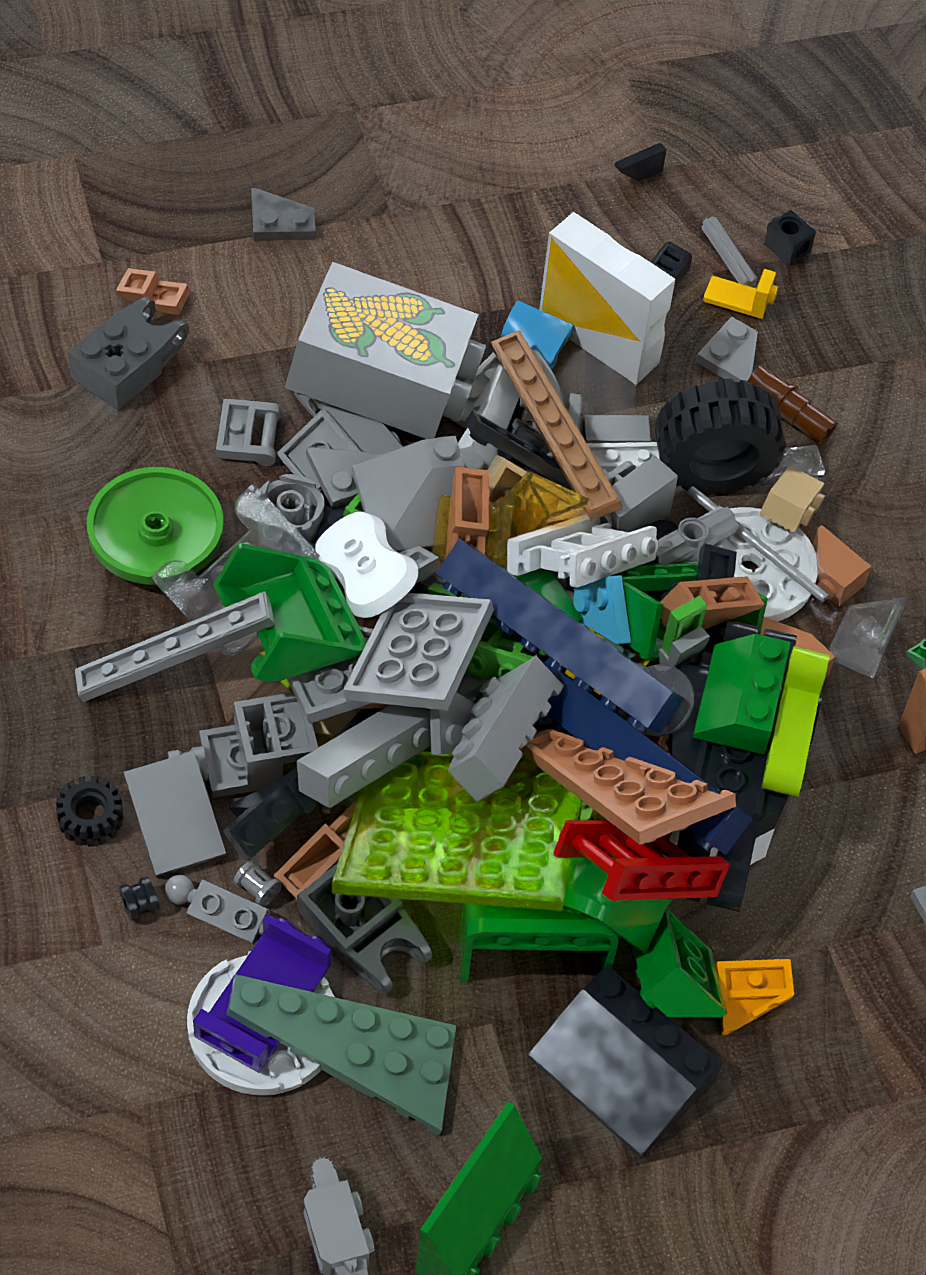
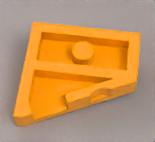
[715,959,794,1035]

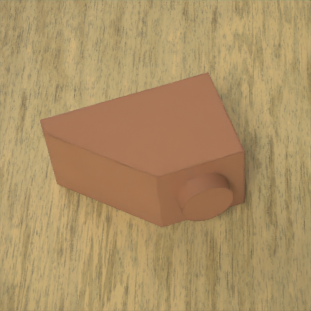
[813,525,871,607]

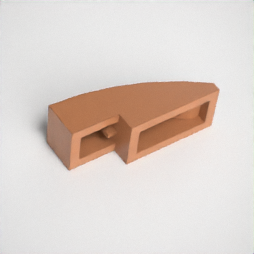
[446,466,489,557]
[273,802,385,899]

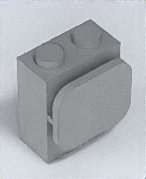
[600,455,678,533]

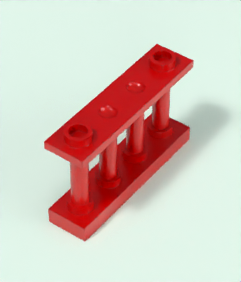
[553,820,730,901]

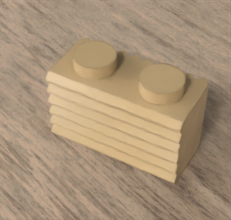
[760,465,825,533]

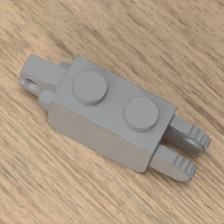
[303,1157,374,1275]

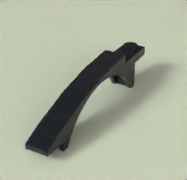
[223,708,384,860]

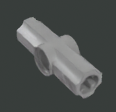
[645,506,738,565]

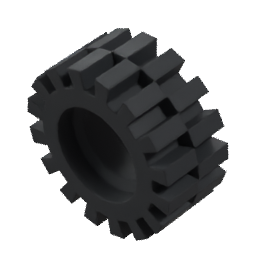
[56,776,123,847]

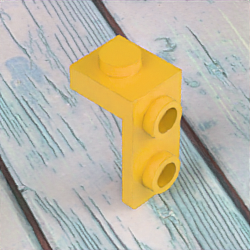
[703,269,779,319]

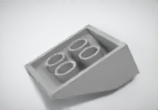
[352,436,465,553]

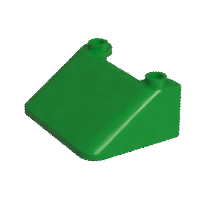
[213,543,367,682]

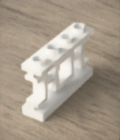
[507,514,658,588]

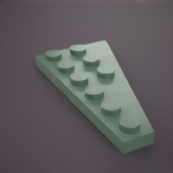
[227,974,456,1136]

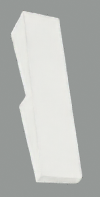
[458,364,519,470]

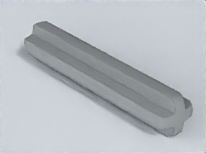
[702,216,757,287]

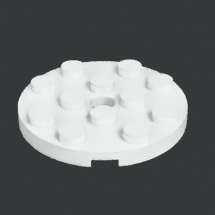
[683,507,817,621]
[187,951,334,1095]

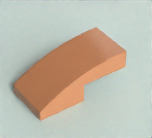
[116,268,191,315]

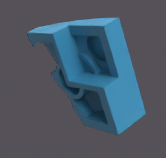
[501,300,574,370]

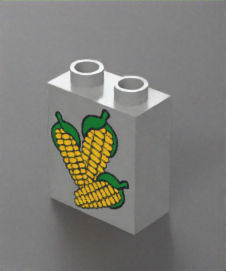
[284,262,486,439]

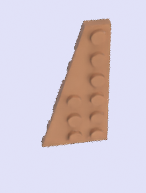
[520,729,736,845]

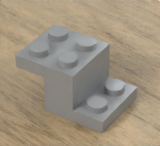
[199,692,318,798]

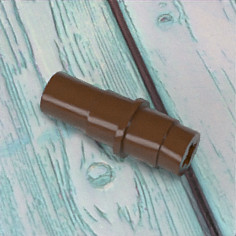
[747,365,838,445]

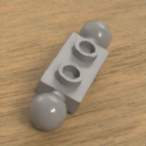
[165,875,270,945]

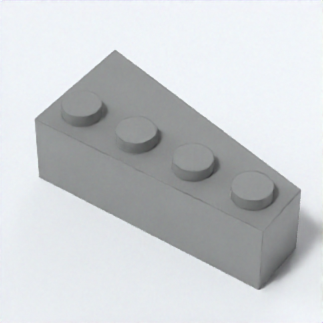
[448,656,564,801]

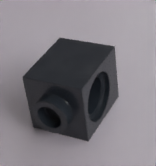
[764,210,816,266]

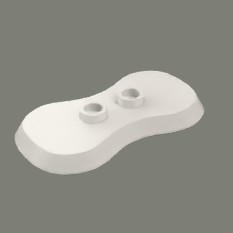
[315,512,418,618]

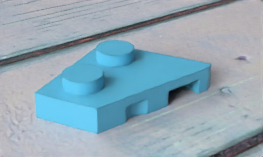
[573,575,631,644]

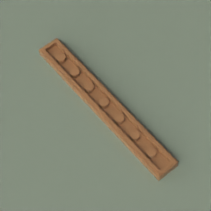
[490,330,622,521]

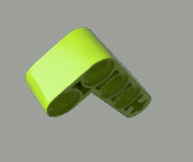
[761,646,830,797]

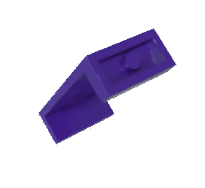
[193,914,332,1073]

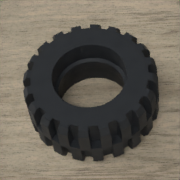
[655,378,786,495]

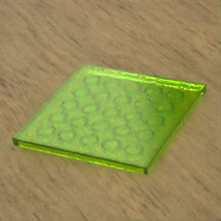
[332,752,583,911]

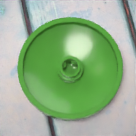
[87,467,224,585]

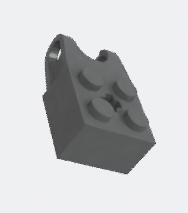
[68,297,189,411]
[297,850,432,995]

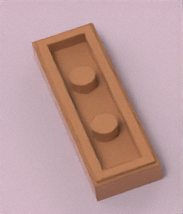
[898,669,926,754]

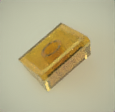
[499,471,589,537]

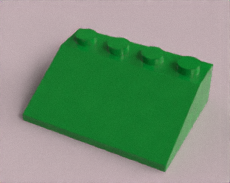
[415,1102,543,1275]

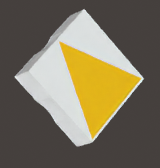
[539,212,675,385]

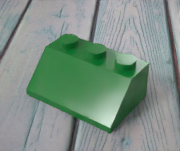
[693,634,791,755]
[632,908,727,1017]

